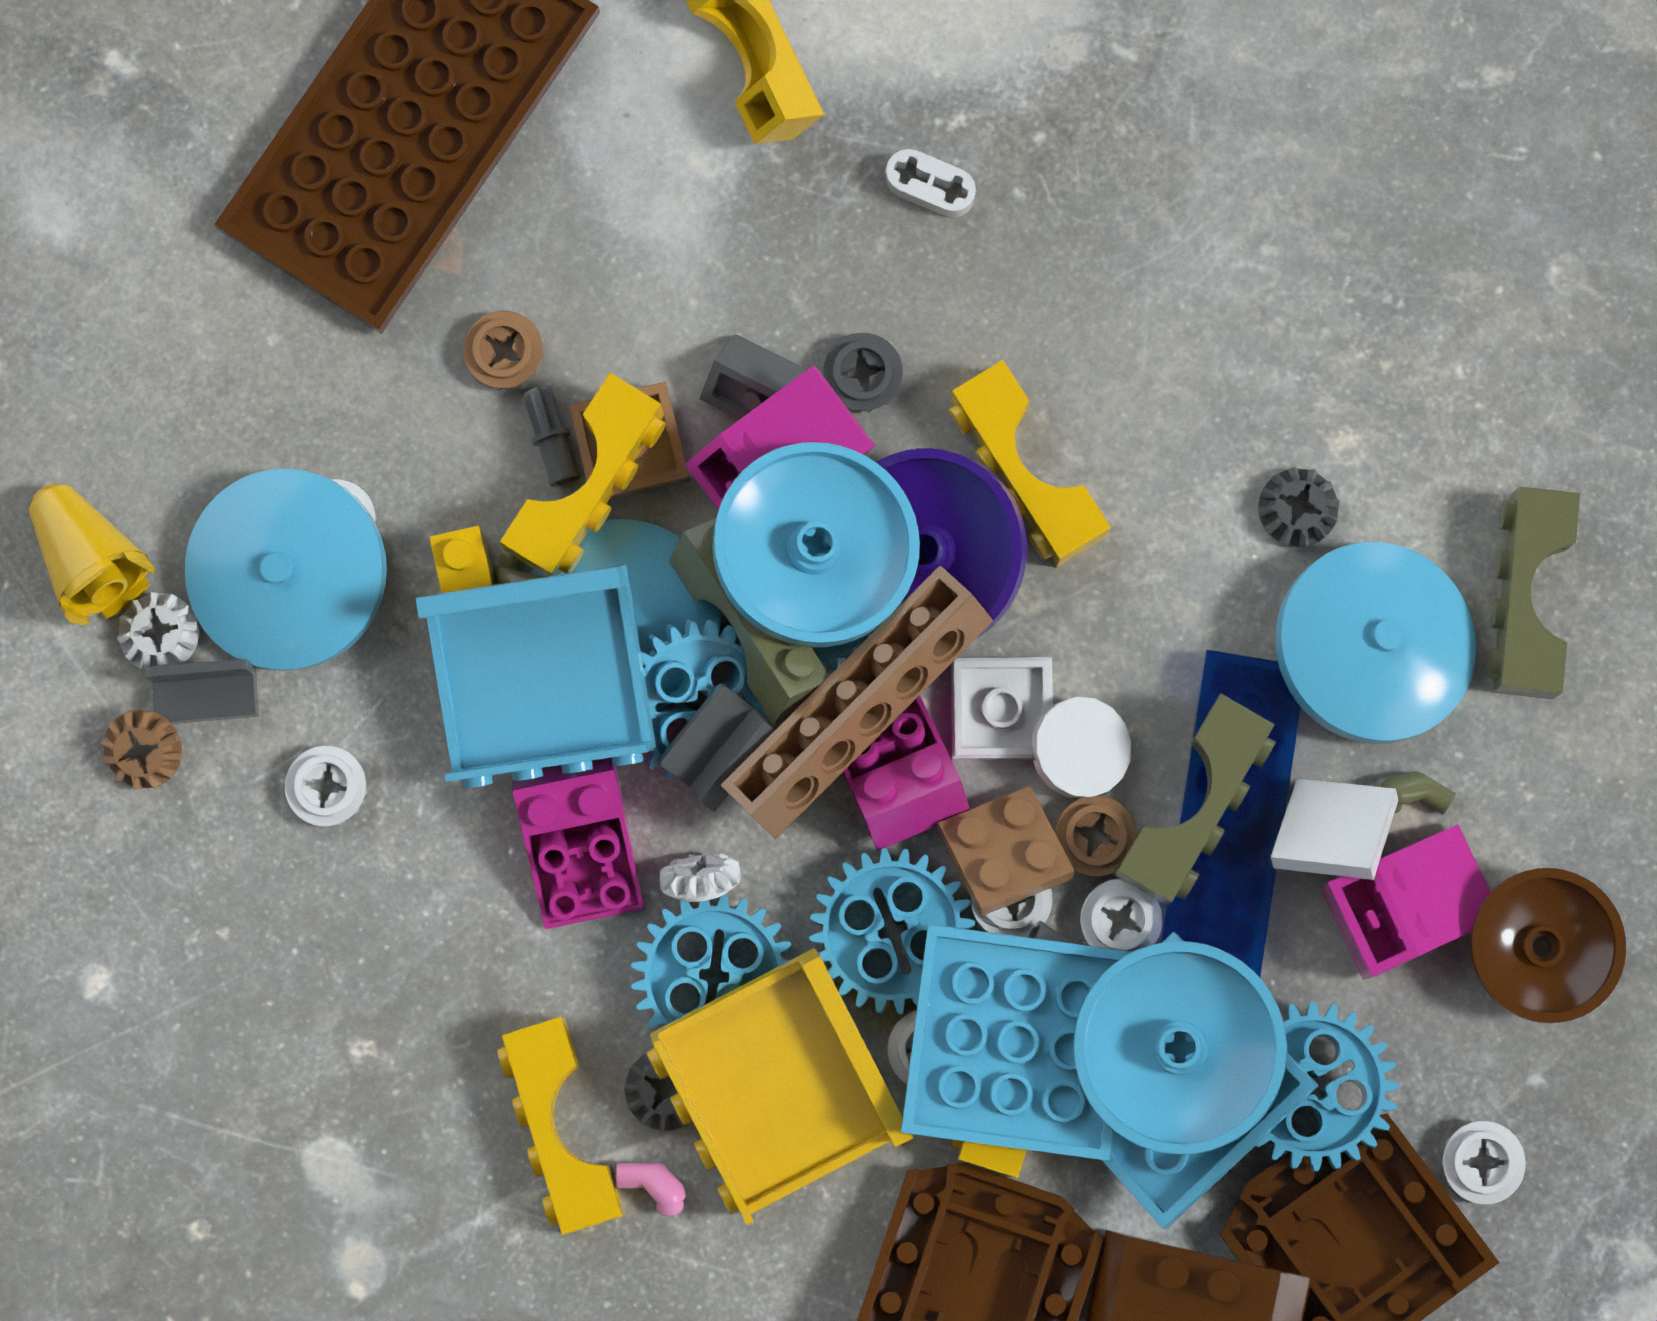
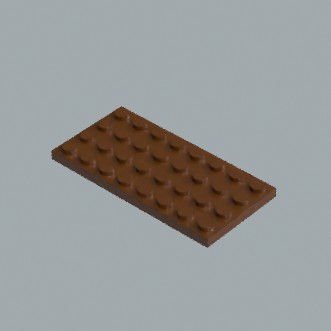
[214,0,600,334]

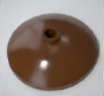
[1470,868,1626,1023]

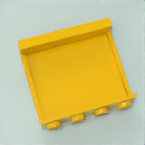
[646,948,913,1225]

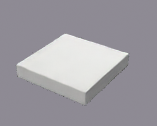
[951,657,1053,760]
[1271,778,1398,880]

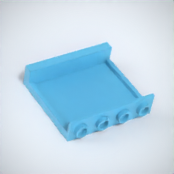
[415,564,656,788]

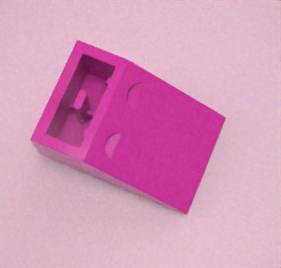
[684,365,876,510]
[842,695,970,851]
[512,758,645,929]
[1319,824,1490,980]

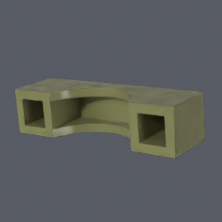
[1486,486,1580,699]
[669,518,829,725]
[1114,694,1276,906]

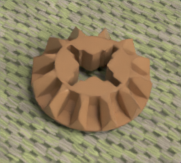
[463,311,544,391]
[100,709,182,790]
[1055,795,1137,877]

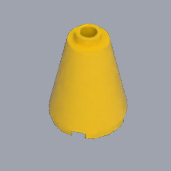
[28,484,155,625]

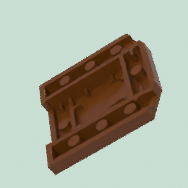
[1220,1113,1500,1321]
[857,1163,1104,1321]
[1086,1230,1312,1321]

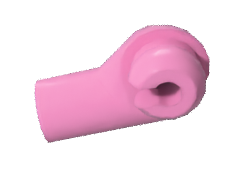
[616,1163,686,1217]

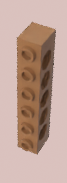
[721,566,993,839]

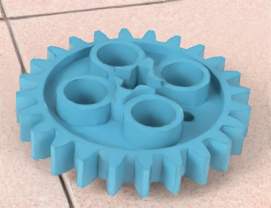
[640,619,768,780]
[809,848,975,1015]
[631,893,791,1028]
[1254,1001,1400,1172]

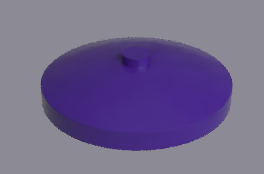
[876,448,1027,638]

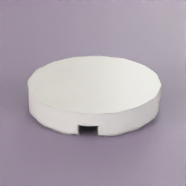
[1031,697,1131,798]

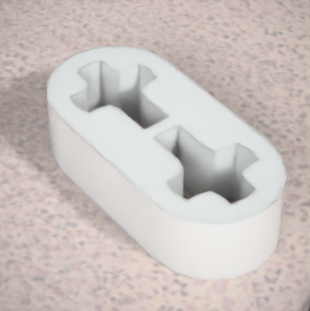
[886,149,976,218]

